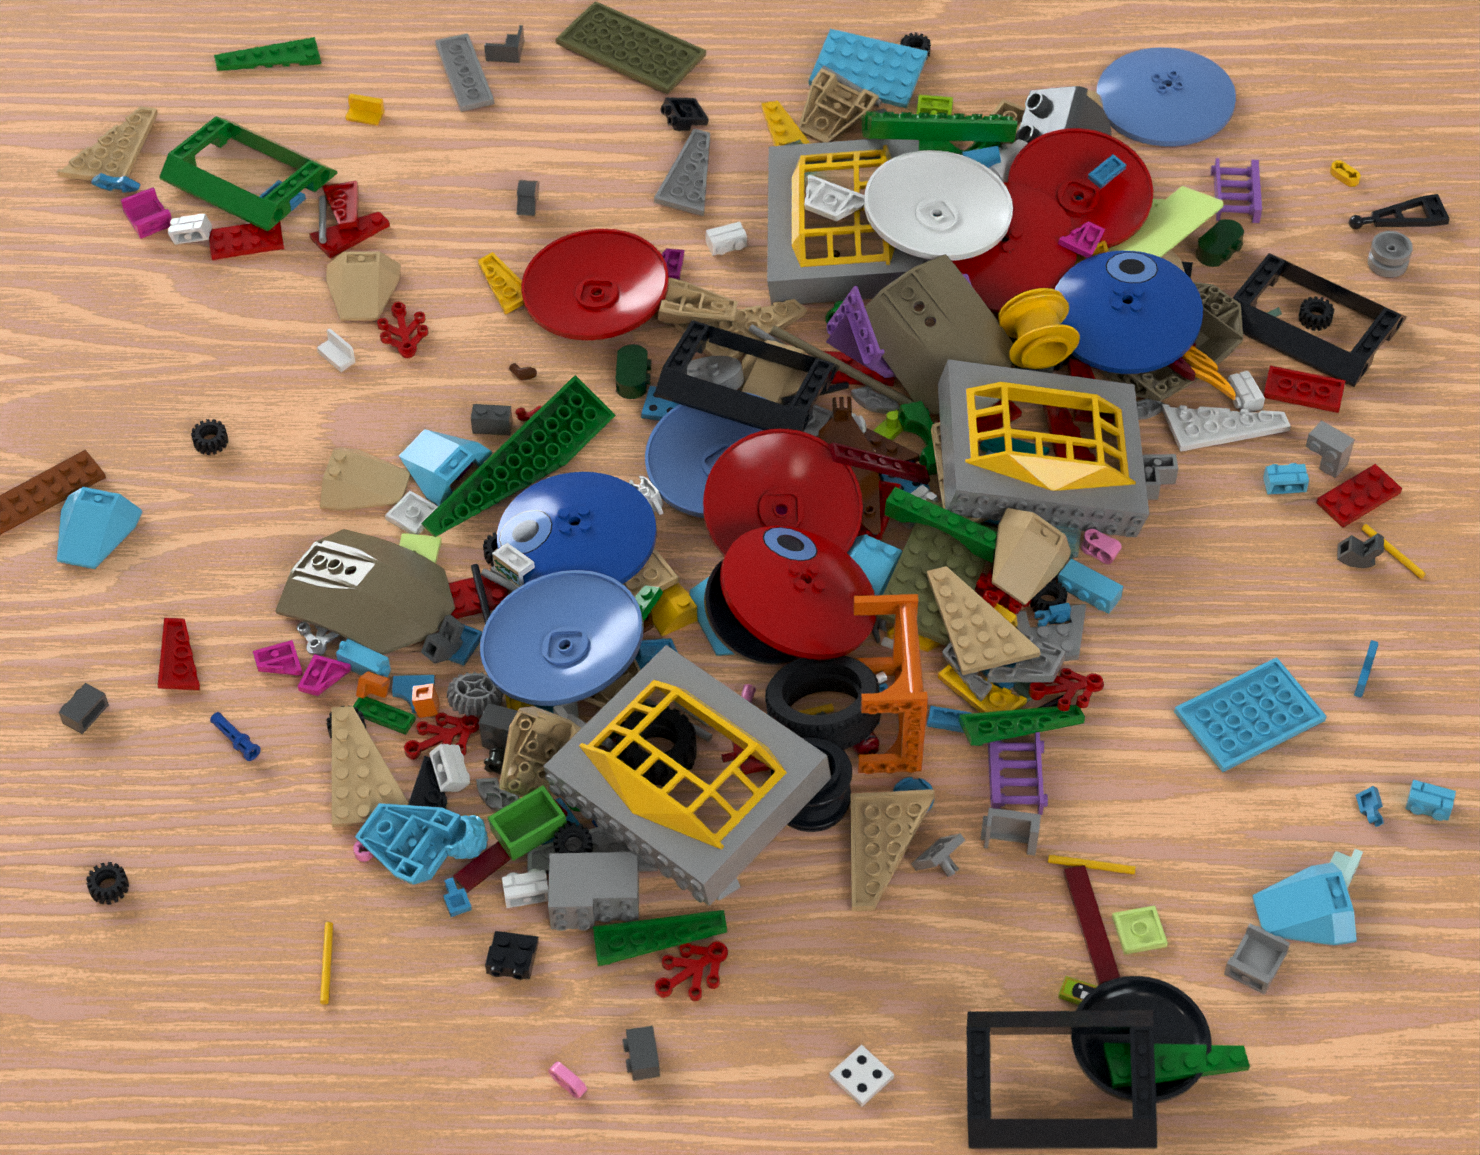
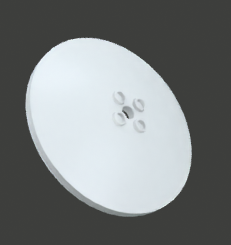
[864,150,1013,261]

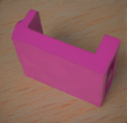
[121,187,172,239]

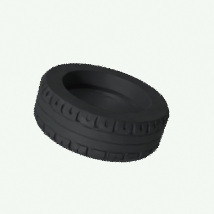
[765,655,881,750]

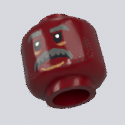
[852,732,880,755]

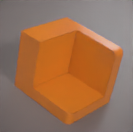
[356,671,390,698]
[412,683,440,718]

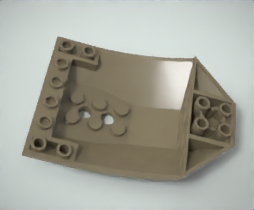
[865,254,1013,415]
[1099,282,1243,401]
[275,529,455,655]

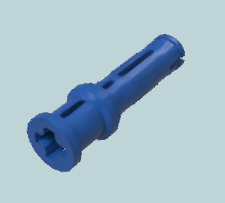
[210,712,261,761]

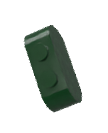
[1196,219,1244,267]
[615,344,652,399]

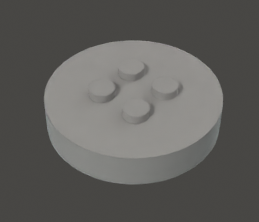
[687,356,744,390]

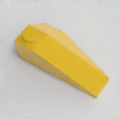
[651,583,698,636]

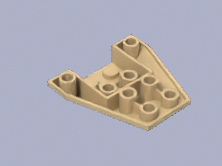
[326,251,401,321]
[992,508,1071,605]
[499,706,581,797]

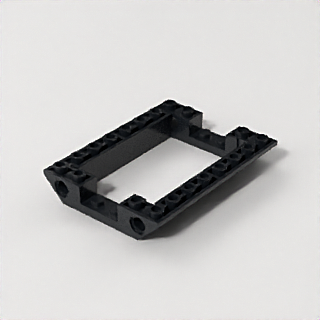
[1233,253,1407,387]
[654,320,839,432]
[967,1010,1157,1149]

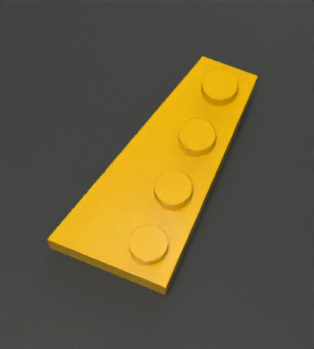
[938,664,1027,713]

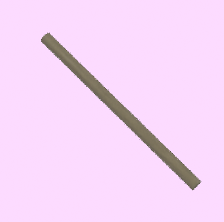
[770,326,914,404]

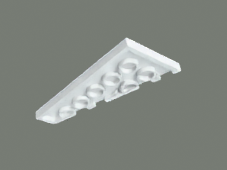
[1162,404,1291,452]

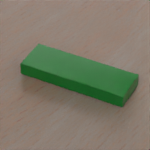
[353,697,416,735]

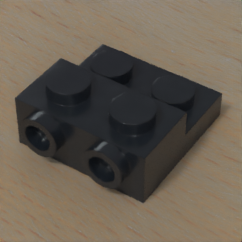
[661,97,709,131]
[485,931,539,980]

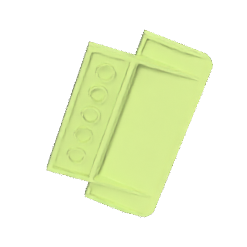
[1108,186,1224,257]

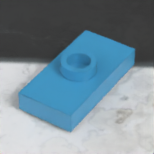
[1088,154,1126,189]
[927,706,972,733]

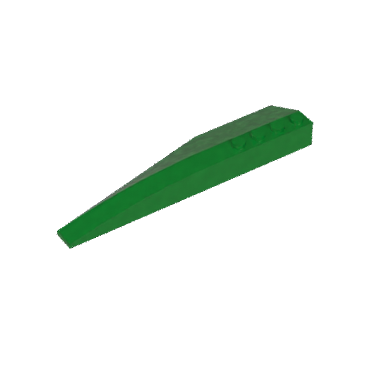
[421,375,616,537]

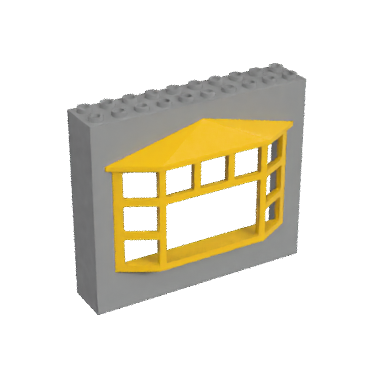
[767,139,928,306]
[938,359,1149,537]
[543,645,831,906]

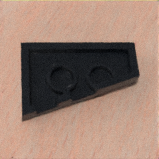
[408,756,447,809]

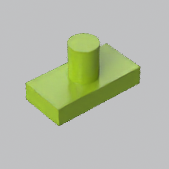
[873,409,903,441]

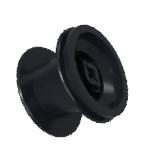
[771,737,853,832]

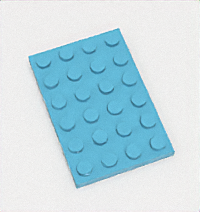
[809,29,928,108]
[1174,657,1327,773]

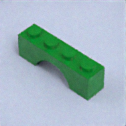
[898,401,938,475]

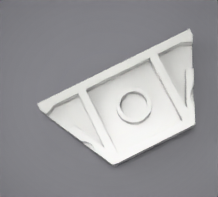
[804,174,864,221]

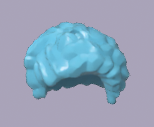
[445,815,488,859]

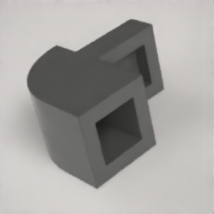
[517,180,540,216]
[1337,533,1384,568]
[421,615,465,664]

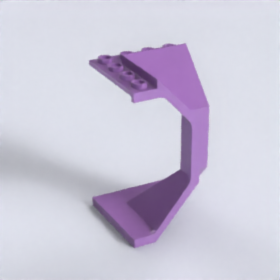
[826,274,972,378]

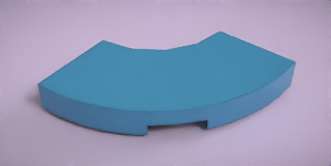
[91,173,140,193]

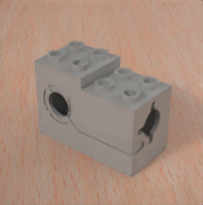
[548,852,639,931]

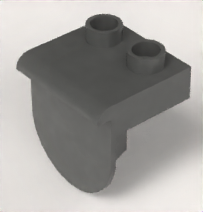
[1016,86,1112,143]

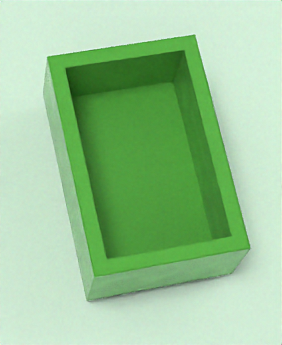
[488,785,567,861]

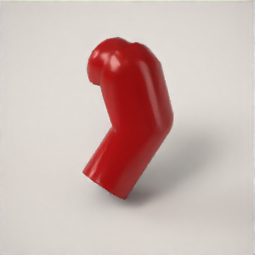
[515,406,541,421]

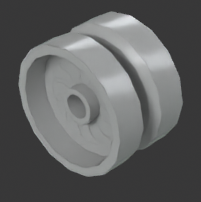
[1368,231,1413,278]

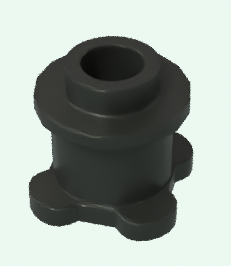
[484,747,505,775]

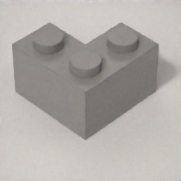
[1306,420,1355,478]
[1143,454,1178,500]

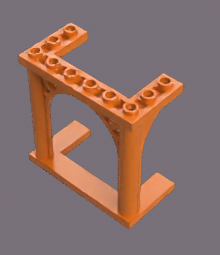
[853,594,928,774]

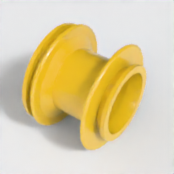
[998,288,1080,369]

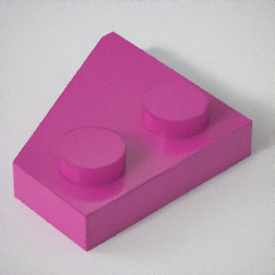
[1058,222,1105,258]
[253,640,303,676]
[298,654,351,696]

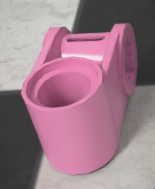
[1081,529,1122,564]

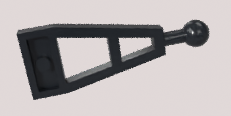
[1349,194,1450,229]

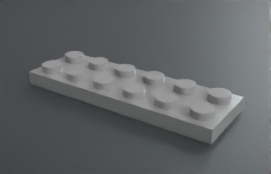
[435,33,494,112]

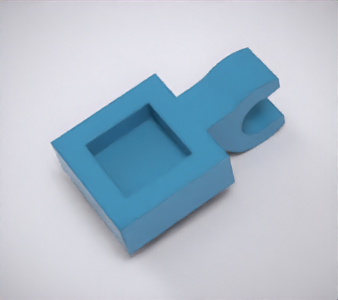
[1034,603,1071,627]
[1356,786,1384,827]
[443,877,472,917]

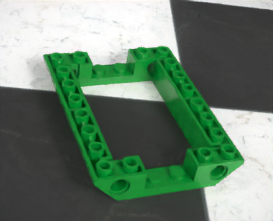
[862,111,1018,142]
[159,116,338,231]

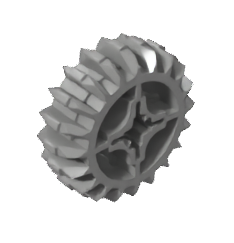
[447,671,503,717]

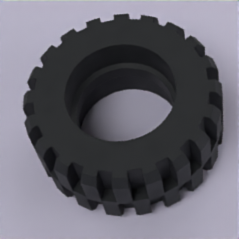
[616,705,697,786]

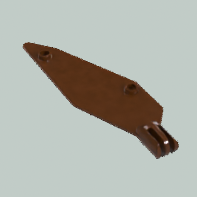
[819,396,881,535]

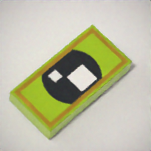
[1058,976,1097,1005]

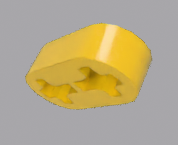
[1330,160,1361,187]

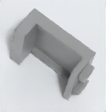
[980,808,1041,856]
[1224,924,1290,995]

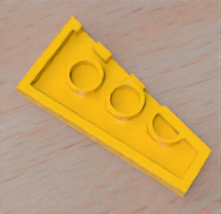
[761,100,810,146]
[478,252,524,315]

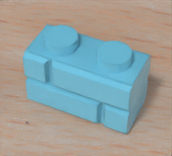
[1263,463,1309,495]
[1405,779,1456,821]

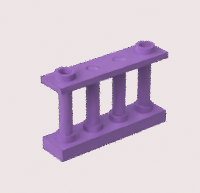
[1211,158,1262,223]
[988,732,1048,815]

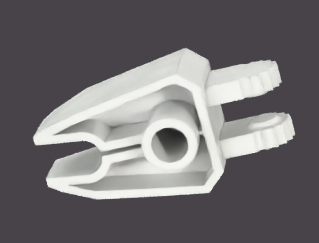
[629,476,664,515]

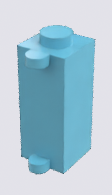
[336,638,391,677]

